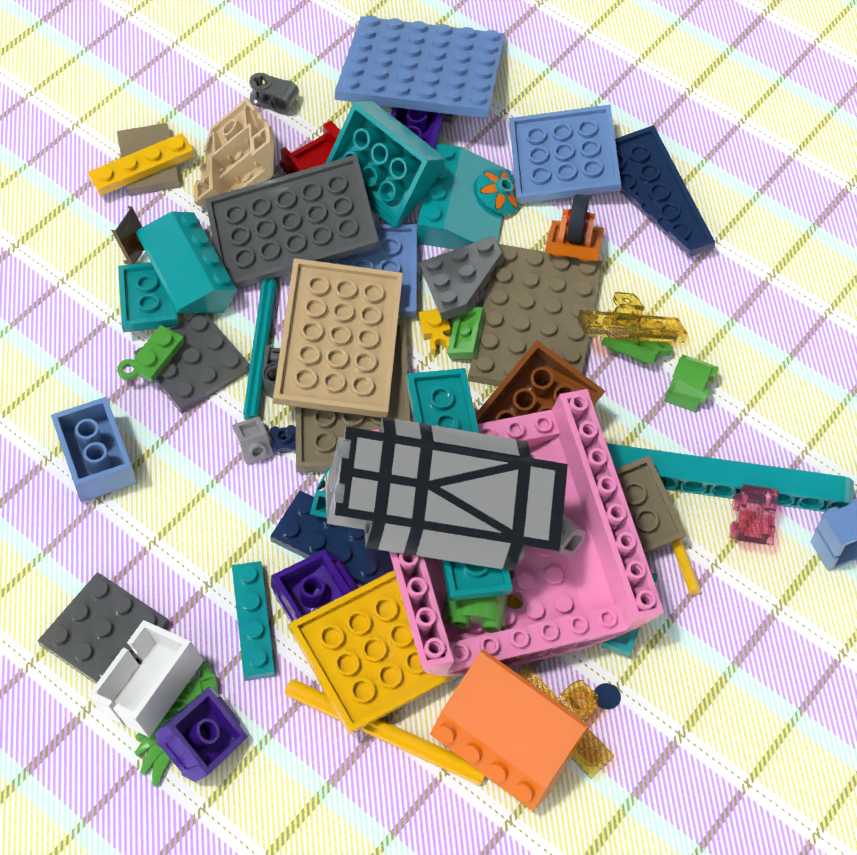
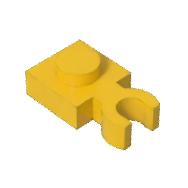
[418,309,451,355]

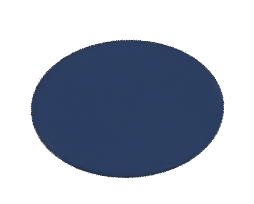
[593,683,621,710]

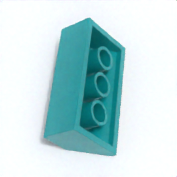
[136,211,237,313]

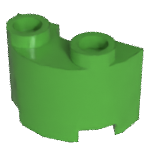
[664,354,719,413]
[443,593,508,633]

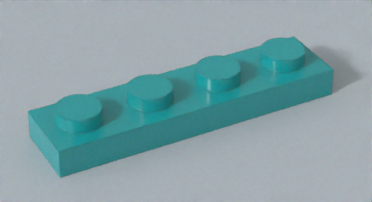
[232,561,275,681]

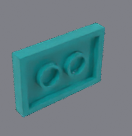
[118,262,179,333]

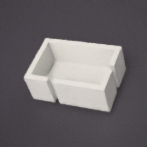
[88,620,204,738]

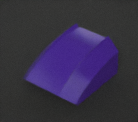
[271,549,358,623]
[155,686,249,782]

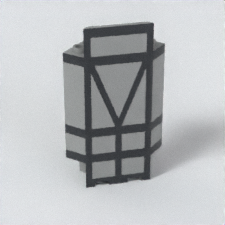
[325,417,568,571]

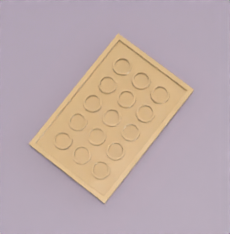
[273,258,403,418]

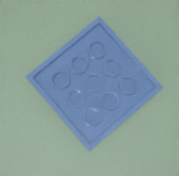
[509,104,622,204]
[327,224,417,318]

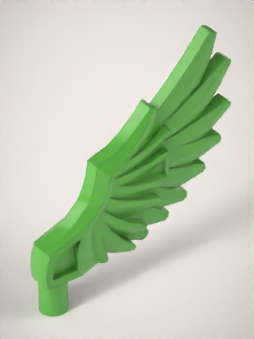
[134,661,218,787]

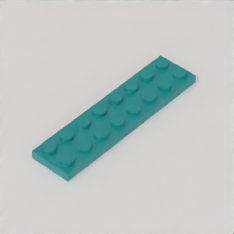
[405,368,513,601]

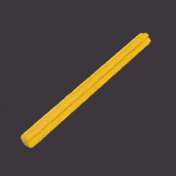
[285,679,486,785]

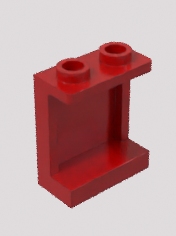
[280,120,341,174]

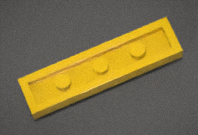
[88,133,195,196]

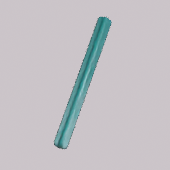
[243,279,277,420]

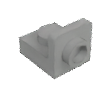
[232,416,273,465]

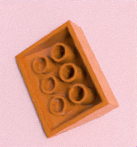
[430,649,589,811]

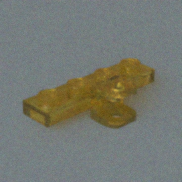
[577,292,688,343]
[517,665,614,779]

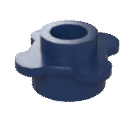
[269,425,296,453]

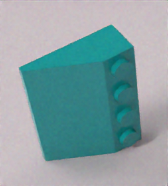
[325,101,446,228]
[417,143,511,250]

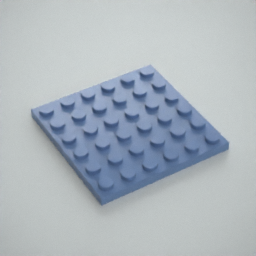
[335,15,505,119]

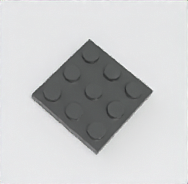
[134,313,250,414]
[37,572,170,684]

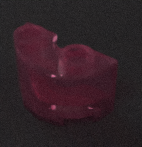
[729,484,779,547]

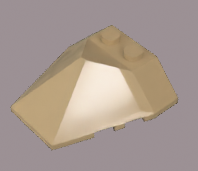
[194,97,274,206]

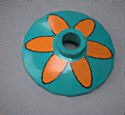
[476,168,522,215]

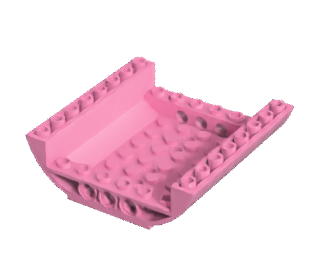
[371,389,664,676]

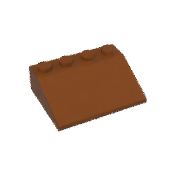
[475,340,605,424]

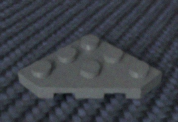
[419,236,504,321]

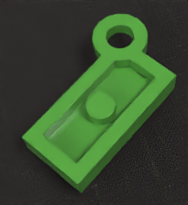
[447,307,486,360]
[117,325,185,383]
[601,326,673,365]

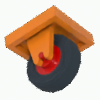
[545,194,604,262]

